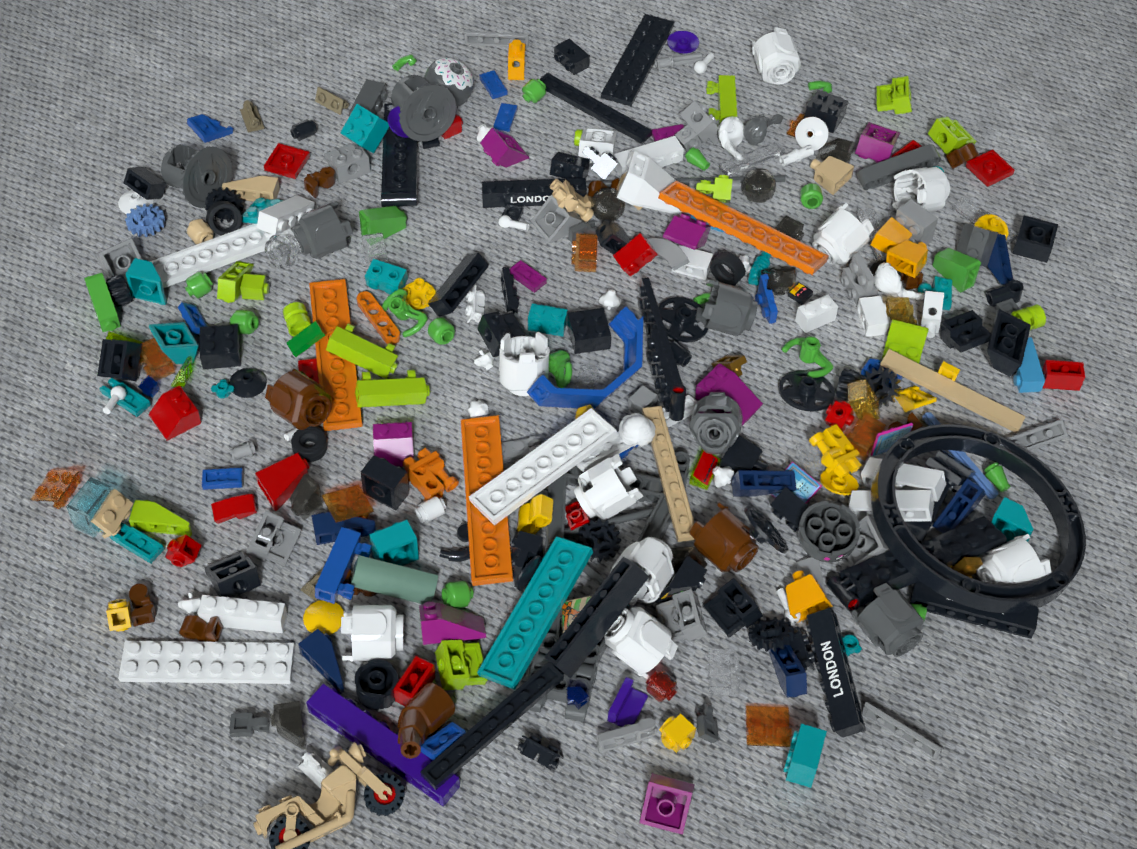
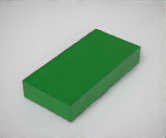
[287,321,325,357]

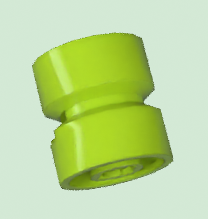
[282,302,311,337]
[1011,304,1046,330]

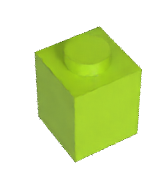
[240,274,269,300]

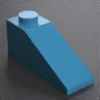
[1013,337,1045,393]

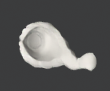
[717,116,744,161]
[874,263,925,300]
[619,413,656,447]

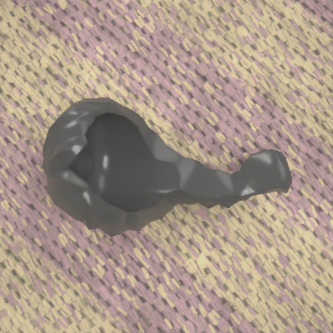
[743,114,783,146]

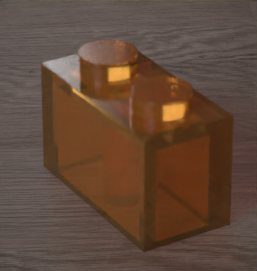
[571,234,597,272]
[139,338,175,382]
[846,414,886,461]

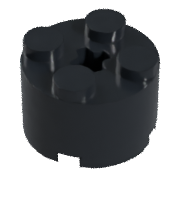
[355,659,398,710]

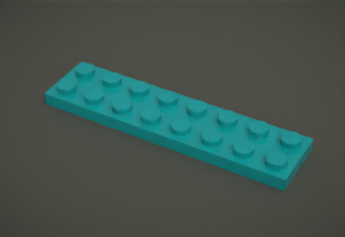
[477,536,593,690]

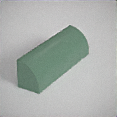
[351,555,438,604]

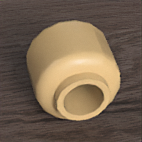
[187,219,214,244]

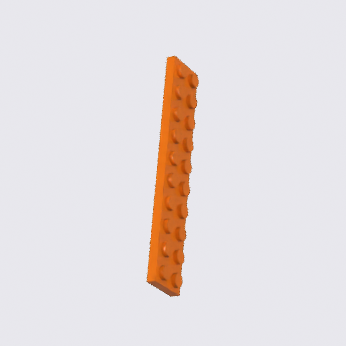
[658,181,829,275]
[309,279,362,431]
[461,415,513,586]

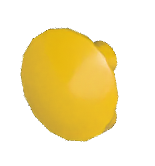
[974,214,1009,240]
[402,278,436,310]
[303,600,344,635]

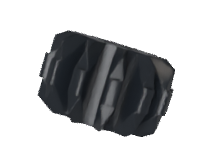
[106,274,133,307]
[836,369,861,402]

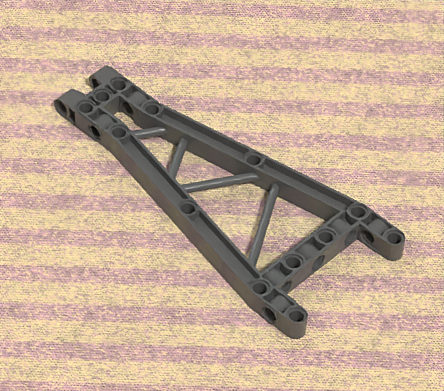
[528,451,690,723]

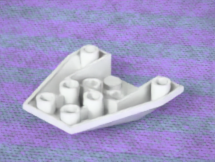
[616,151,682,215]

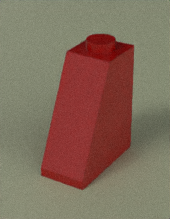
[255,453,309,511]

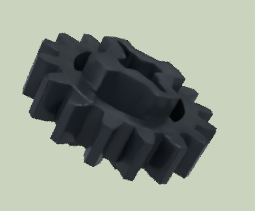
[205,187,244,223]
[859,366,902,408]
[577,518,622,563]
[748,617,794,652]

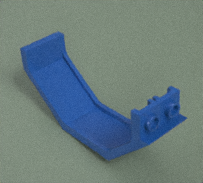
[527,307,643,409]

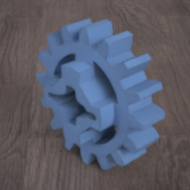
[125,204,165,237]

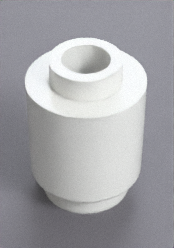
[415,496,446,523]

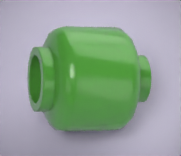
[522,79,546,103]
[800,183,823,209]
[185,271,213,298]
[230,310,259,335]
[428,318,455,345]
[441,581,474,608]

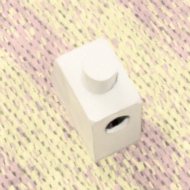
[921,291,944,338]

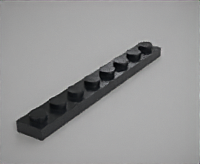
[540,73,652,144]
[420,662,564,790]

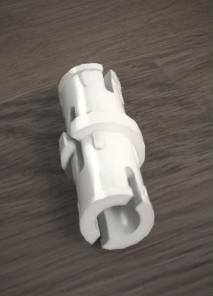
[779,145,814,166]

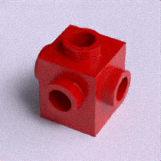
[825,401,855,432]
[165,534,201,567]

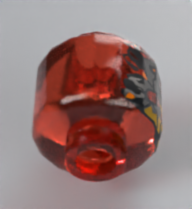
[645,670,677,702]

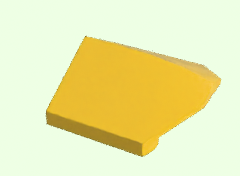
[894,386,937,412]

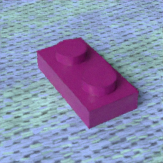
[652,124,684,142]
[509,260,547,293]

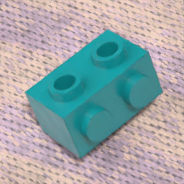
[365,259,408,295]
[528,303,568,337]

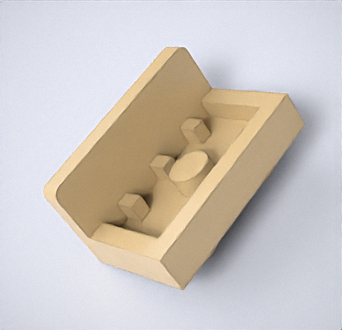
[91,489,134,538]

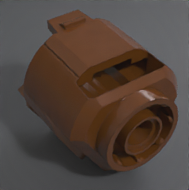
[265,369,332,430]
[689,502,759,572]

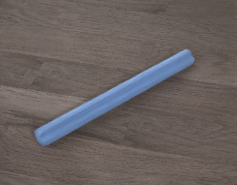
[922,412,998,500]

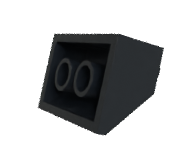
[987,309,1031,377]

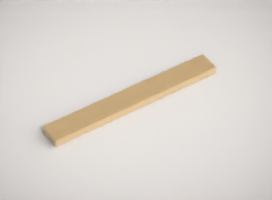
[880,349,1025,433]
[642,406,695,542]

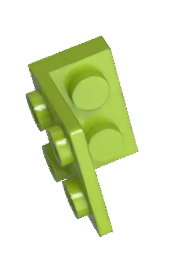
[882,320,929,363]

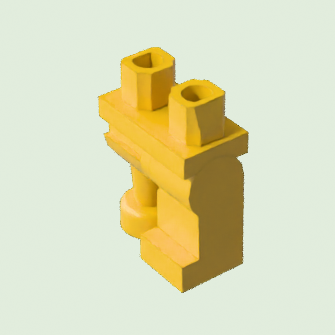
[809,424,862,479]

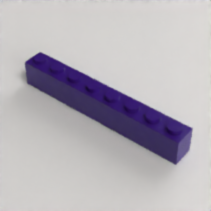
[306,684,460,807]

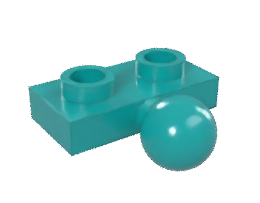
[917,276,952,311]

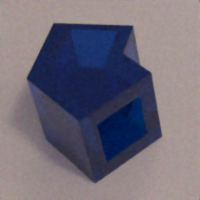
[138,375,160,398]
[567,687,589,710]

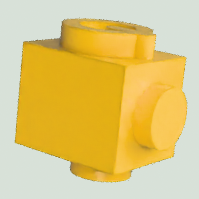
[106,599,132,632]
[659,713,696,753]

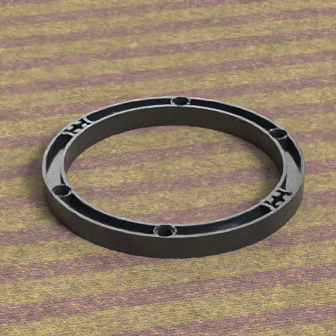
[871,424,1086,613]

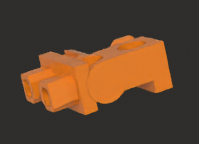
[403,448,459,501]

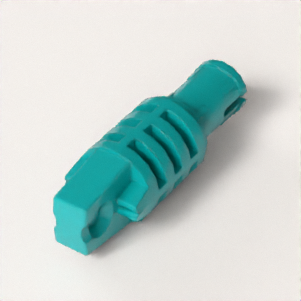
[748,250,771,285]

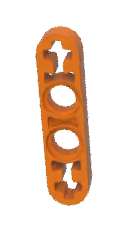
[356,291,400,345]

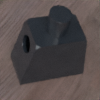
[596,219,630,255]
[720,435,769,475]

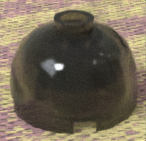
[741,168,776,203]
[591,187,625,222]
[761,266,797,295]

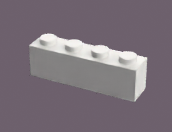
[614,136,684,177]
[257,195,315,235]
[861,457,946,502]
[849,490,934,521]
[197,595,287,633]

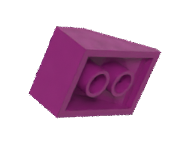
[855,122,900,163]
[695,363,763,426]
[419,602,486,645]

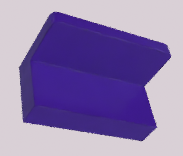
[607,677,648,727]

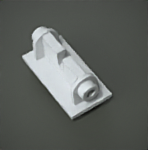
[465,285,485,323]
[298,752,334,789]

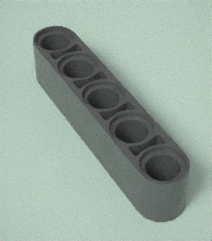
[857,144,941,190]

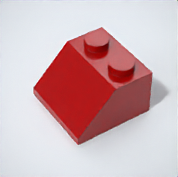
[148,385,201,441]

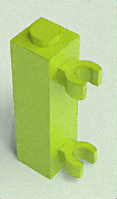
[706,75,737,125]
[326,323,398,379]
[355,370,430,407]

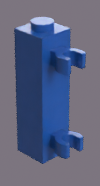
[315,527,372,604]

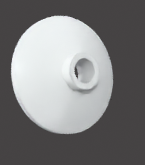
[795,117,829,151]
[118,190,154,214]

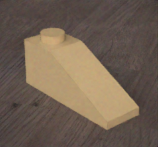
[222,176,280,201]

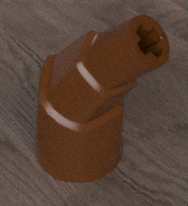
[398,683,455,759]

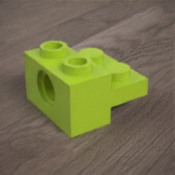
[876,76,912,114]
[928,117,976,155]
[696,175,733,203]
[435,640,487,690]

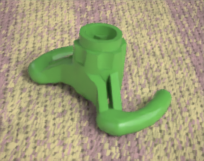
[381,289,428,338]
[782,337,833,378]
[549,350,572,388]

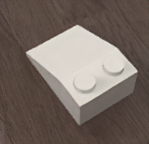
[578,127,617,163]

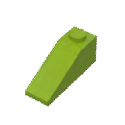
[217,261,254,303]
[129,500,192,536]

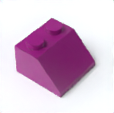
[480,127,529,168]
[663,212,711,250]
[373,422,414,467]
[640,773,695,835]

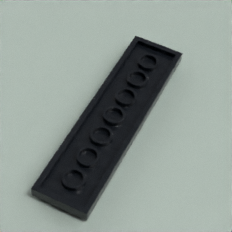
[601,14,675,107]

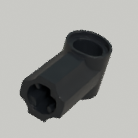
[986,280,1024,307]

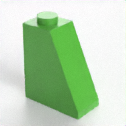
[359,206,407,245]
[932,248,981,293]
[84,273,121,332]

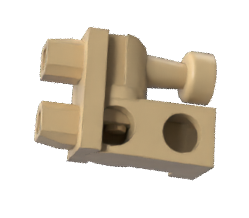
[550,178,594,222]

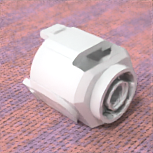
[752,27,801,85]
[892,167,950,212]
[812,203,874,265]
[499,332,550,396]
[574,454,643,520]
[977,534,1051,586]
[610,537,674,607]
[341,605,404,661]
[604,607,678,679]

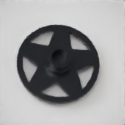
[658,297,708,343]
[778,371,835,412]
[744,505,789,554]

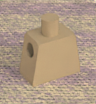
[810,156,854,195]

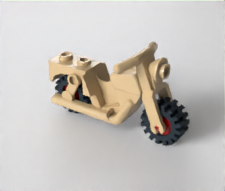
[253,742,405,849]

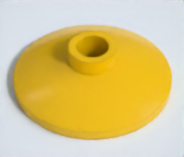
[820,471,859,495]

